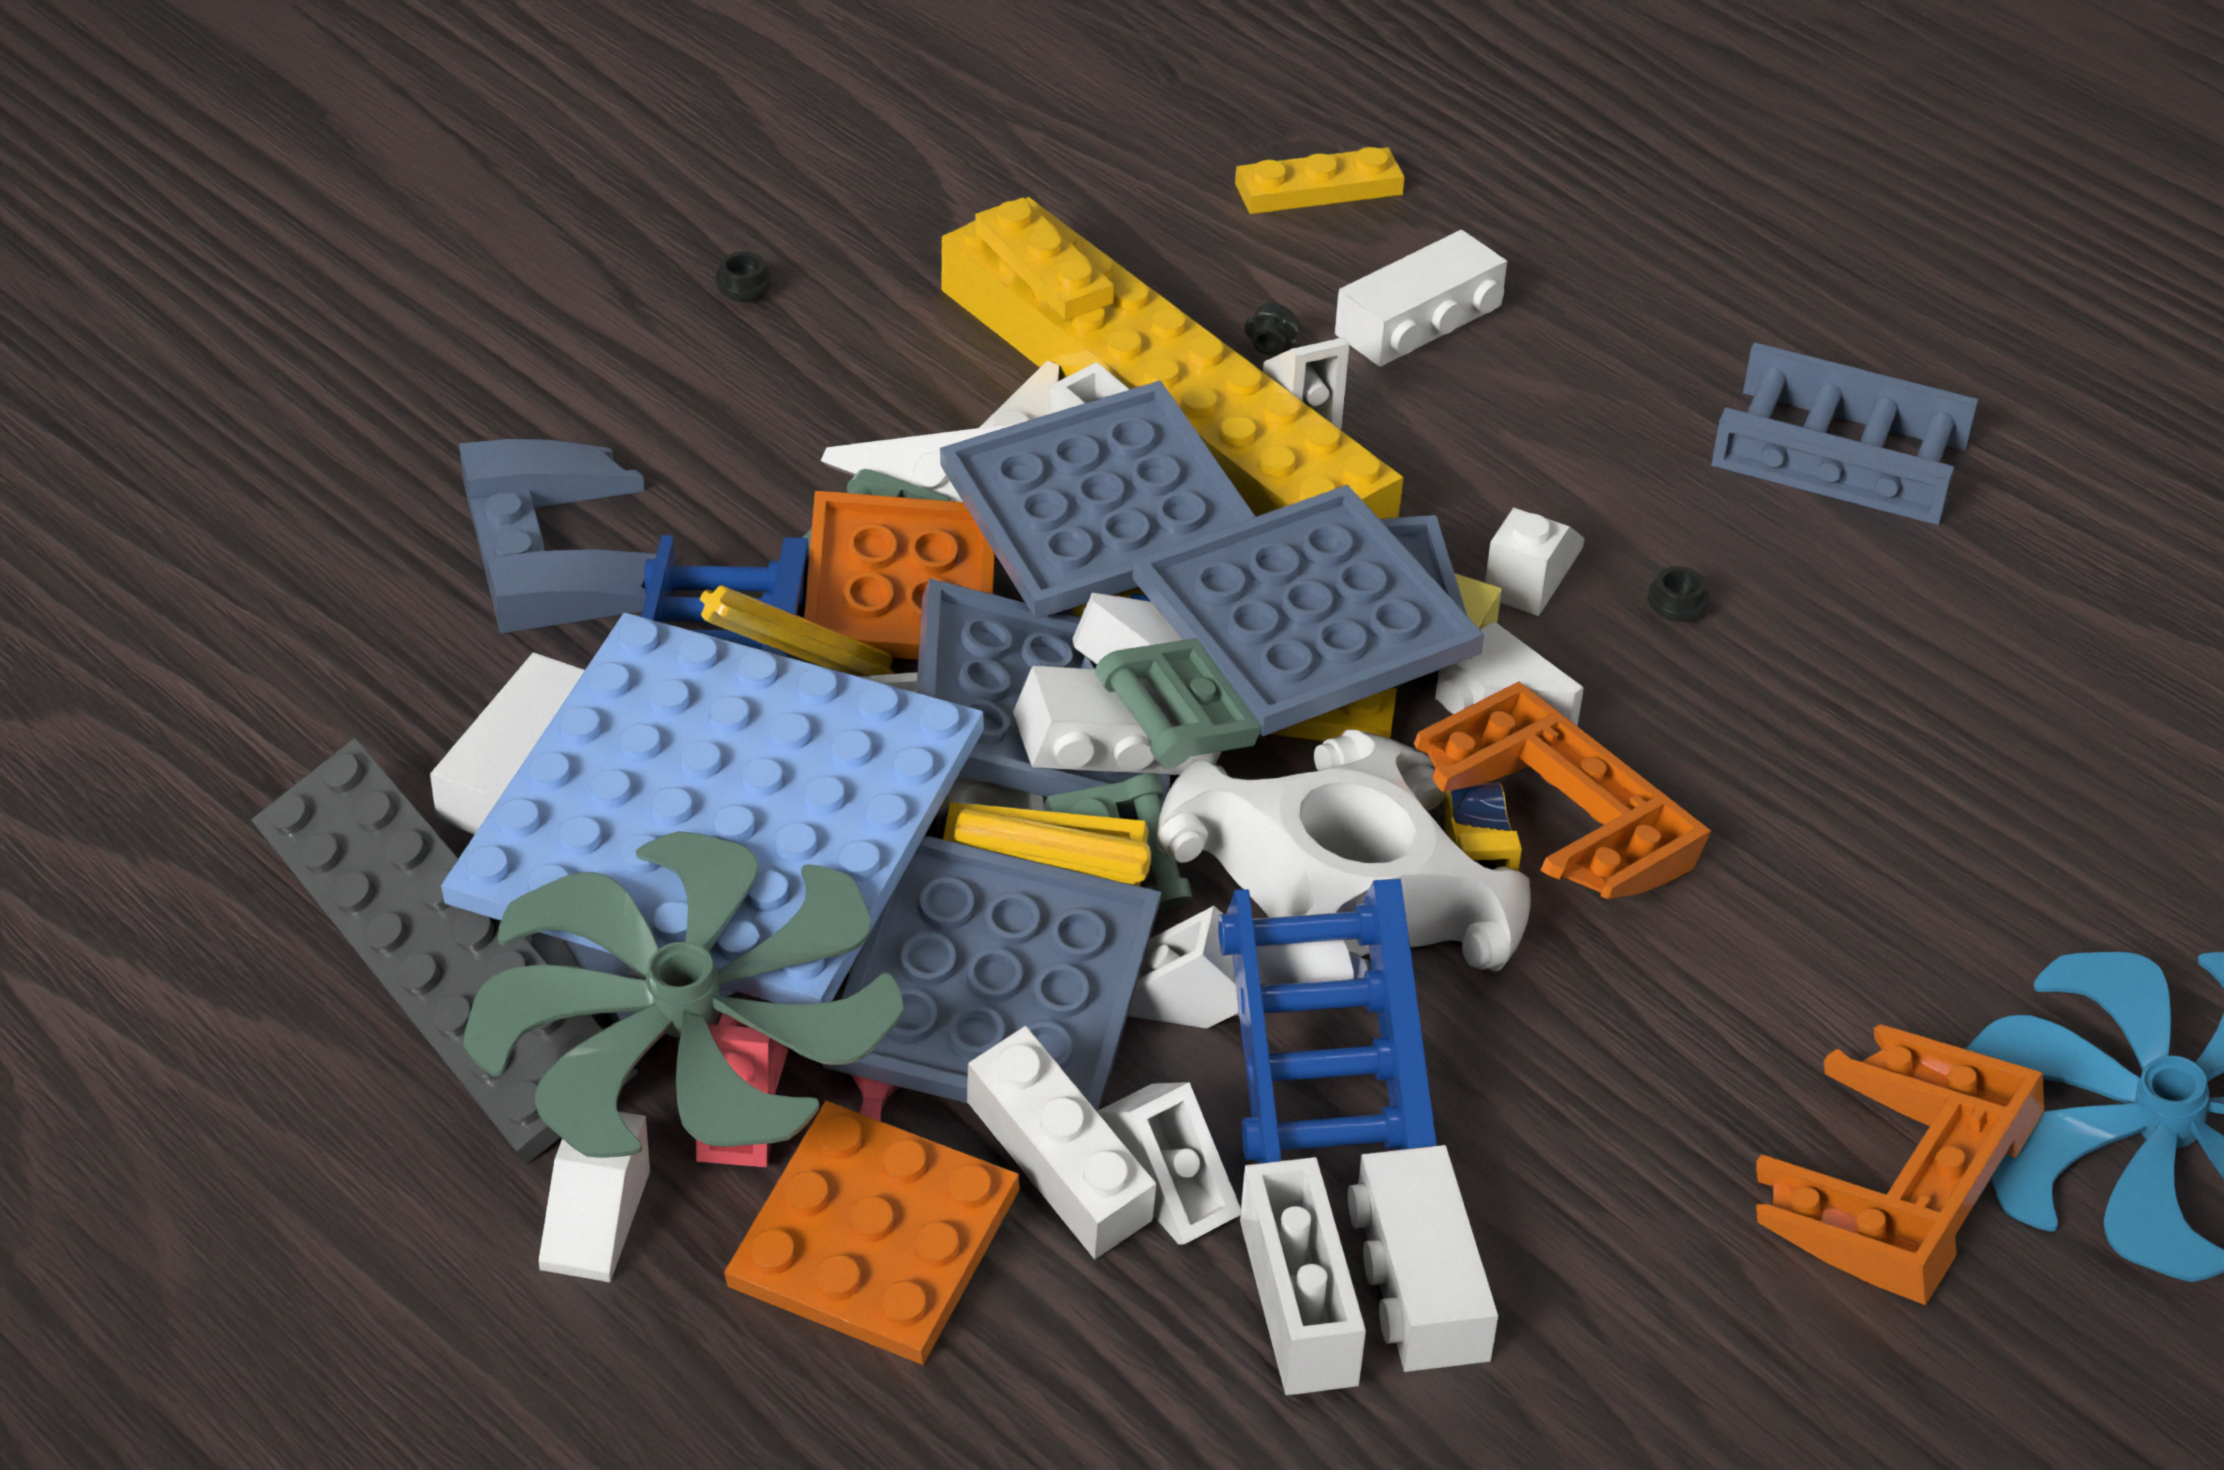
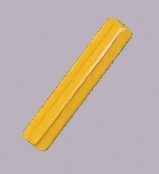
[954,809,1151,882]

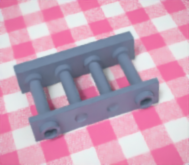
[1711,342,1979,526]

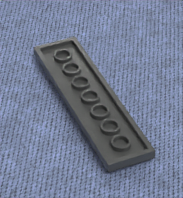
[251,737,638,1164]

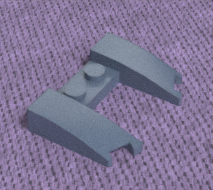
[459,439,657,634]

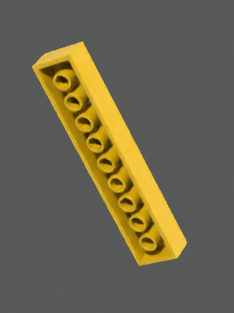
[941,197,1403,519]

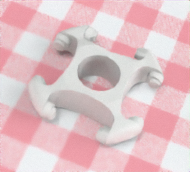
[1156,730,1531,985]

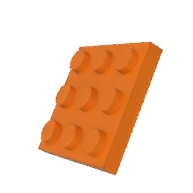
[804,491,995,660]
[724,1101,1020,1365]

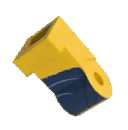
[1443,783,1522,871]

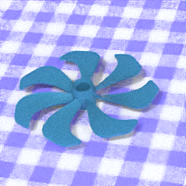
[1966,952,2224,1282]

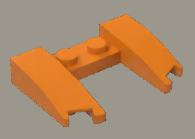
[1414,681,1711,899]
[1756,1024,2045,1305]

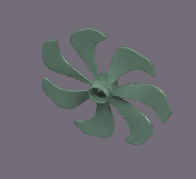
[463,831,904,1158]

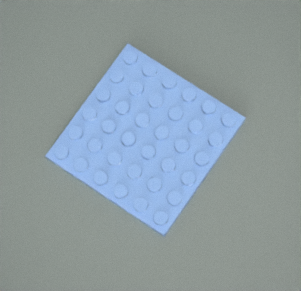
[441,612,984,1004]

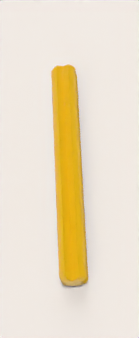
[700,585,895,676]

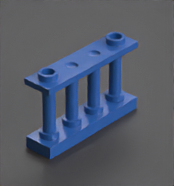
[641,535,809,660]
[1218,878,1437,1164]

